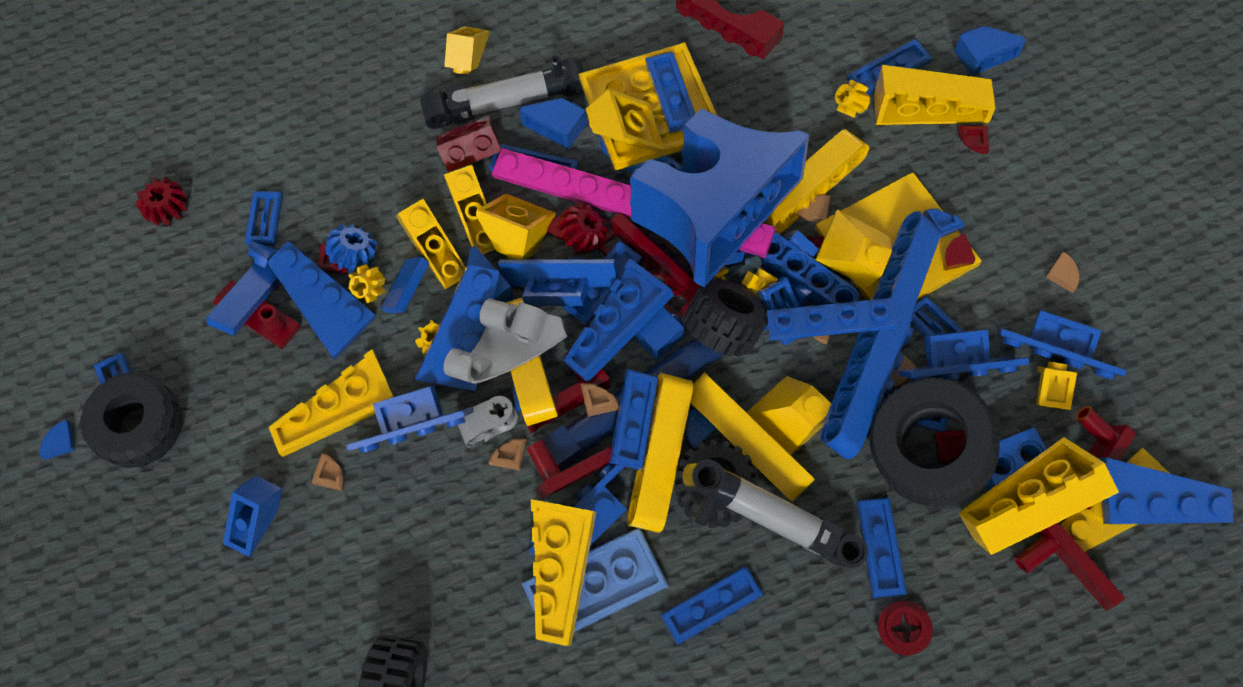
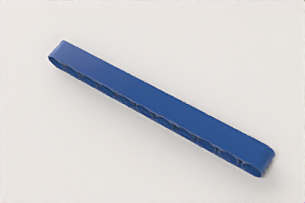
[600,135,859,306]

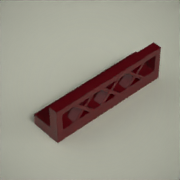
[598,212,699,319]

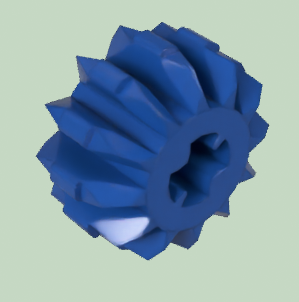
[325,223,377,273]

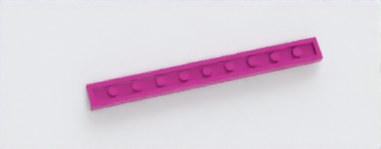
[492,148,775,258]

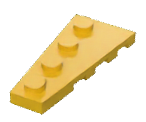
[269,350,394,457]
[1060,448,1171,552]
[531,499,597,646]

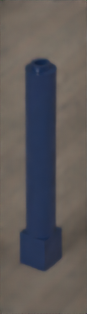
[539,338,724,472]

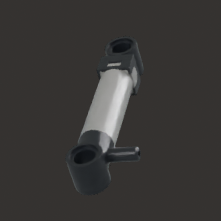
[420,56,584,129]
[683,459,868,568]

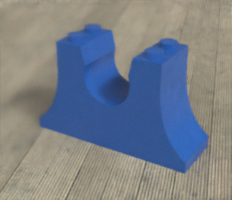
[630,108,810,287]

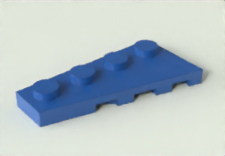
[267,241,376,360]
[564,259,674,383]
[414,265,499,391]
[1100,457,1234,524]

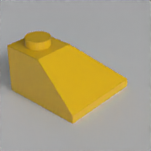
[586,89,665,153]
[476,194,556,260]
[815,210,892,288]
[747,376,831,456]

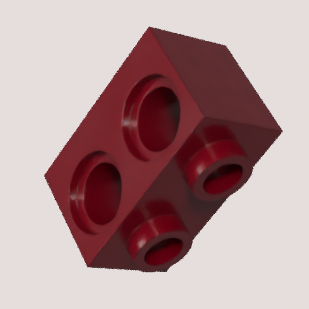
[436,116,501,172]

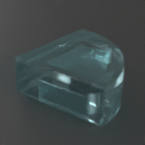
[728,256,762,281]

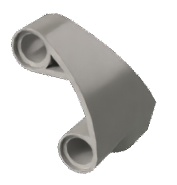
[444,298,567,384]

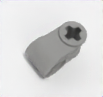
[458,396,519,447]

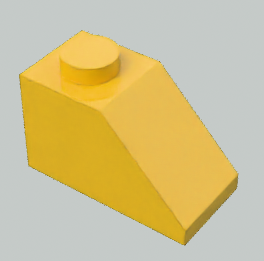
[444,26,490,74]

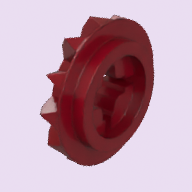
[877,601,933,656]

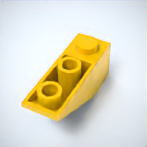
[444,165,495,254]
[396,199,466,289]

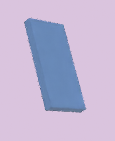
[522,528,668,644]

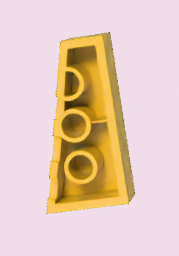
[873,65,996,125]
[958,437,1119,555]

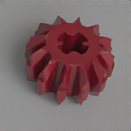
[135,177,189,227]
[556,202,608,254]

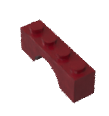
[676,0,784,60]

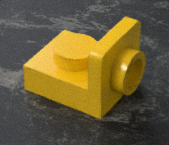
[1036,361,1077,410]

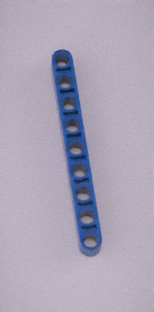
[820,211,941,459]

